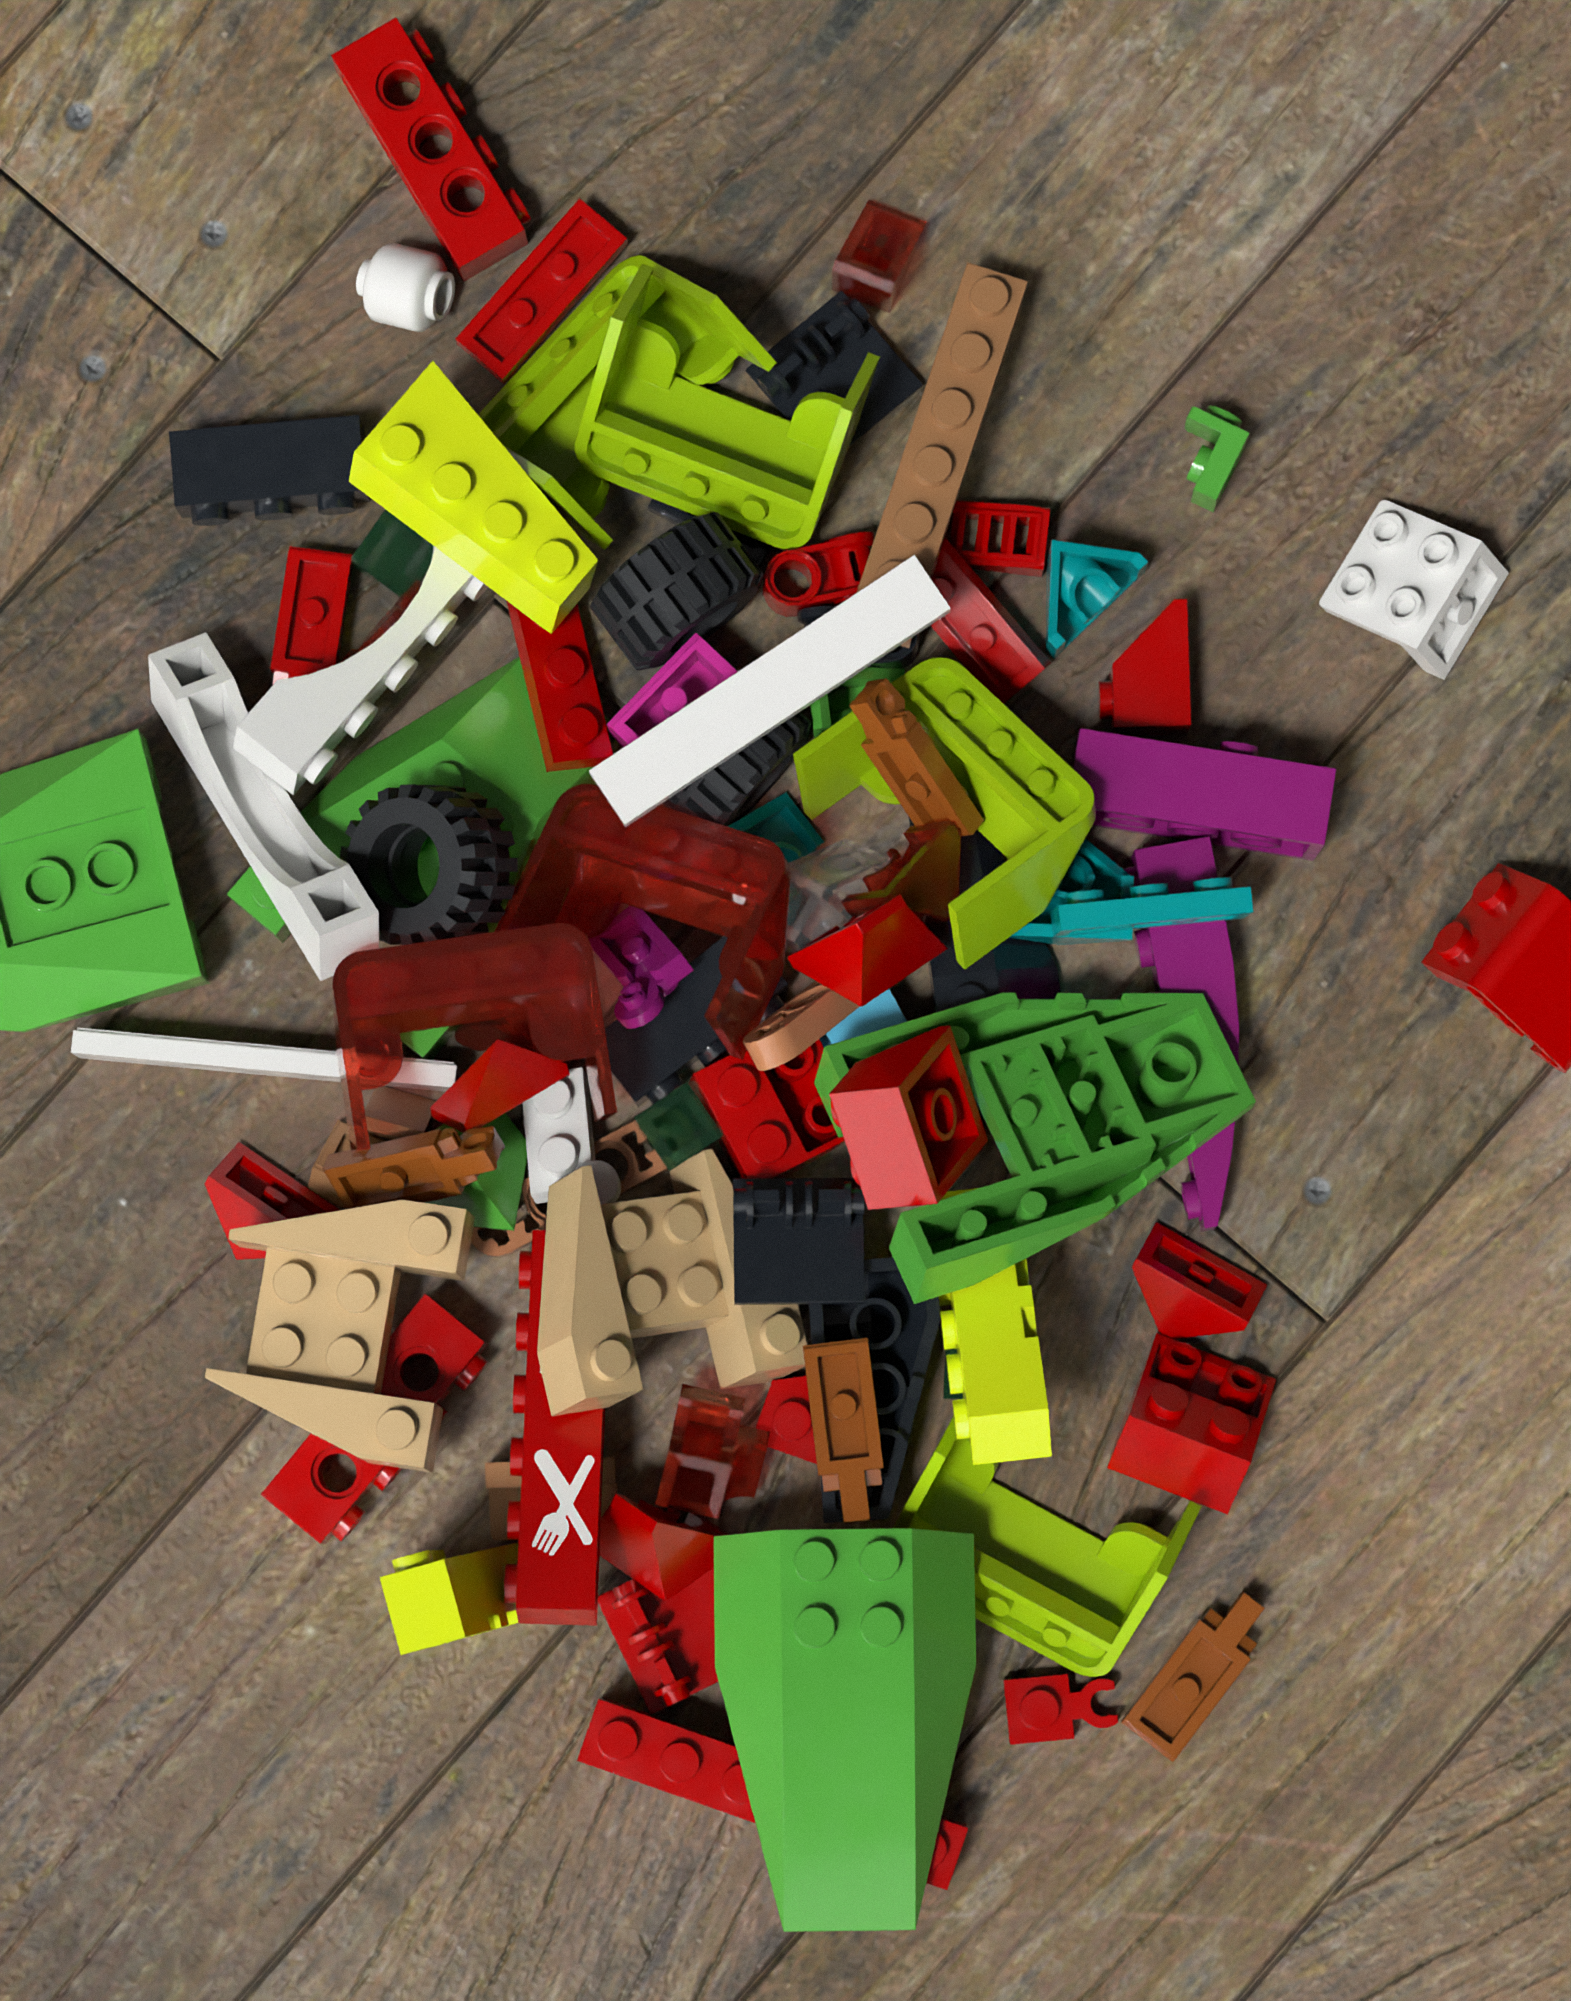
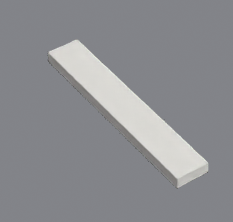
[589,555,951,827]
[71,1028,461,1092]

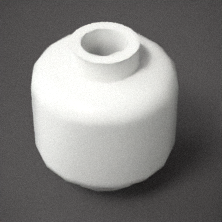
[356,243,455,332]

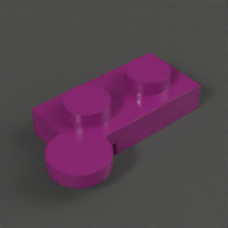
[585,902,693,1029]

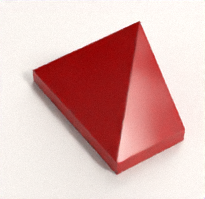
[430,1039,570,1133]
[204,1142,339,1260]
[1132,1222,1267,1339]

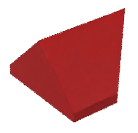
[787,894,948,1007]
[600,1493,729,1601]

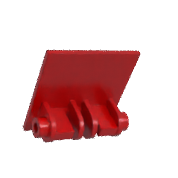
[598,1568,718,1714]

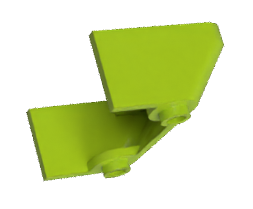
[479,255,777,550]
[575,263,880,549]
[793,658,1096,969]
[892,1398,1202,1677]

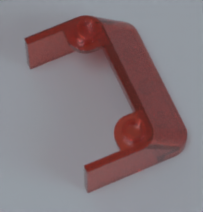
[488,784,791,1060]
[331,923,617,1158]

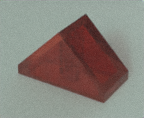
[832,200,927,313]

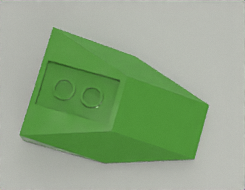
[0,729,210,1032]

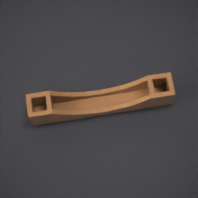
[856,262,1028,648]

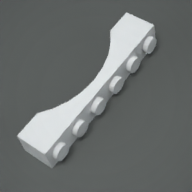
[233,546,488,795]
[148,632,379,981]

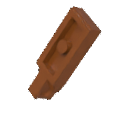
[849,678,984,841]
[322,1126,505,1209]
[803,1338,884,1524]
[1121,1591,1265,1762]

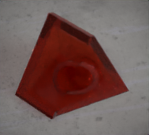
[841,820,961,924]

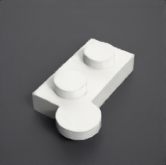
[522,1067,621,1204]

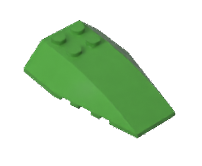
[714,1528,976,1932]

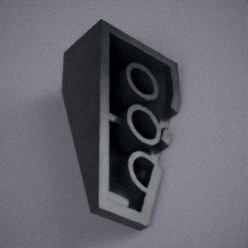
[908,816,1061,1013]
[809,1257,940,1523]

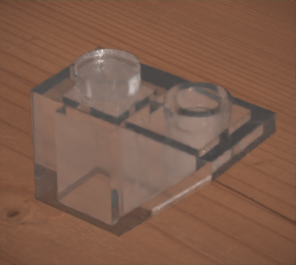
[749,838,897,953]

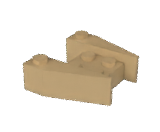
[537,1149,807,1416]
[205,1199,475,1473]

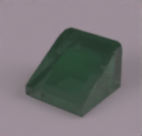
[351,509,433,602]
[633,1082,723,1172]

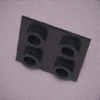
[745,290,923,447]
[733,1178,865,1305]

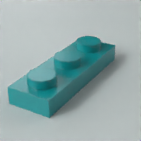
[1050,877,1254,937]

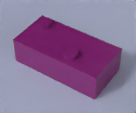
[1071,728,1336,861]

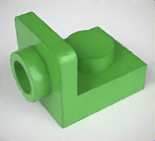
[1184,405,1249,513]

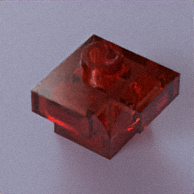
[655,1384,770,1519]

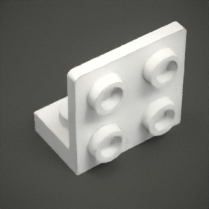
[1319,500,1509,680]

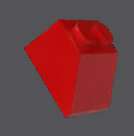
[829,1026,988,1210]

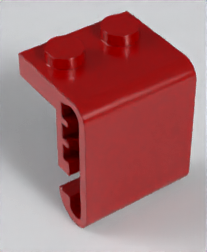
[1421,863,1571,1073]

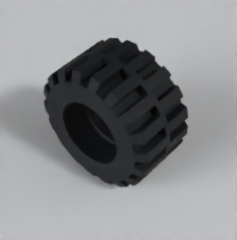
[590,512,765,671]
[663,712,813,842]
[340,784,518,947]

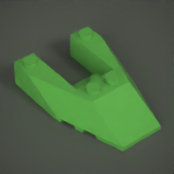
[227,657,620,1060]
[814,993,1256,1304]

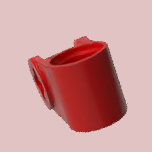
[763,532,875,617]

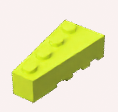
[349,361,598,634]
[939,1188,1052,1465]
[380,1542,519,1655]

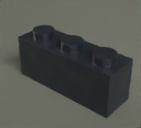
[169,415,370,526]
[588,923,788,1107]

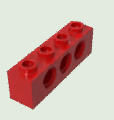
[331,17,531,282]
[260,1294,489,1544]

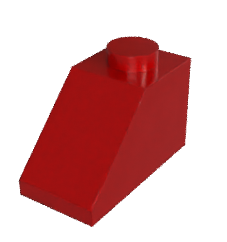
[1098,599,1191,736]

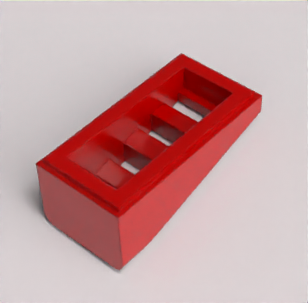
[950,501,1050,577]

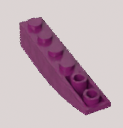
[1122,836,1239,1232]

